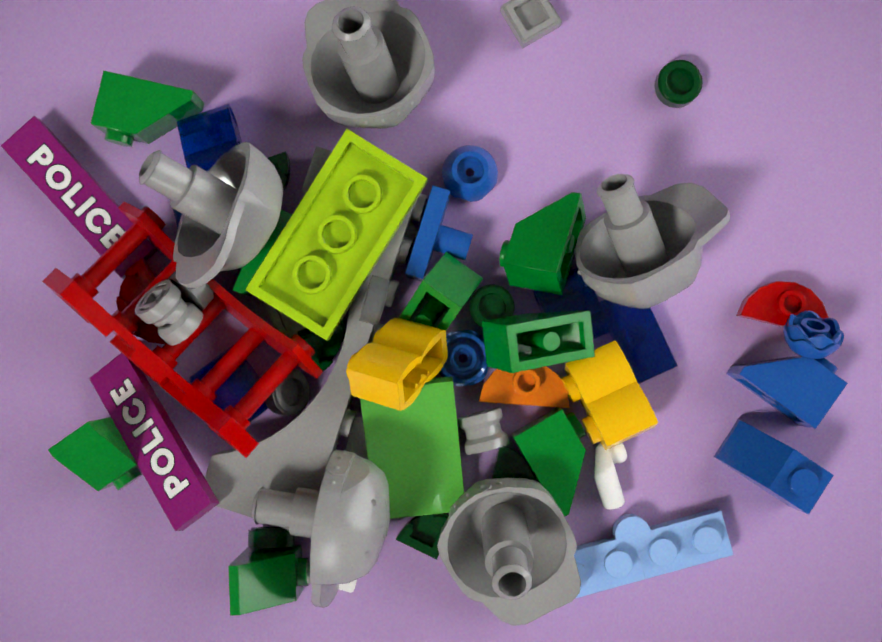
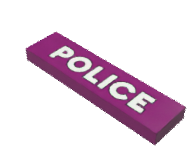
[1,116,159,279]
[89,353,219,531]

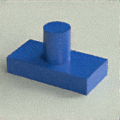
[405,185,473,282]

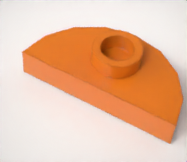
[478,366,570,408]

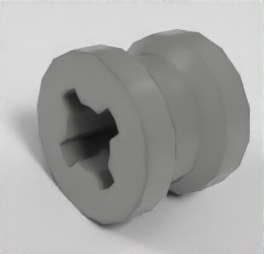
[457,407,510,455]

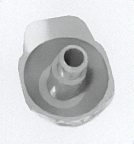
[302,0,435,129]
[139,142,283,288]
[575,174,730,309]
[252,450,390,608]
[437,478,581,626]

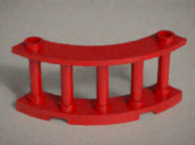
[42,201,323,458]

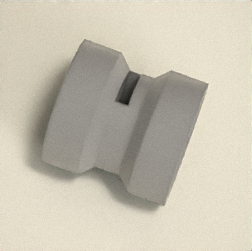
[135,280,203,346]

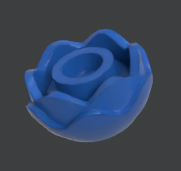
[442,145,498,202]
[783,311,844,359]
[439,330,489,387]

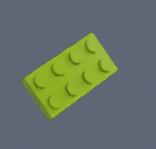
[245,129,428,341]

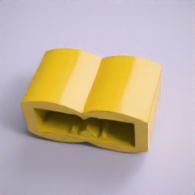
[346,317,448,411]
[561,340,658,450]

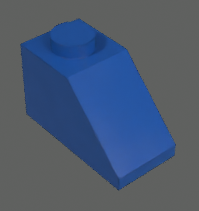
[726,356,848,429]
[714,419,834,515]

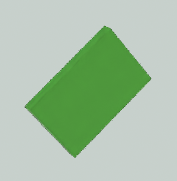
[360,376,464,519]

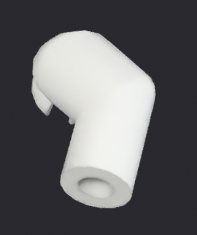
[594,442,627,510]

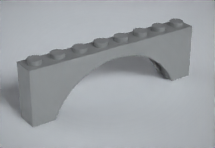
[205,146,428,530]

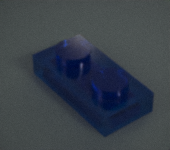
[595,299,678,384]

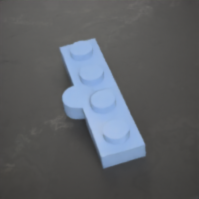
[574,508,734,598]

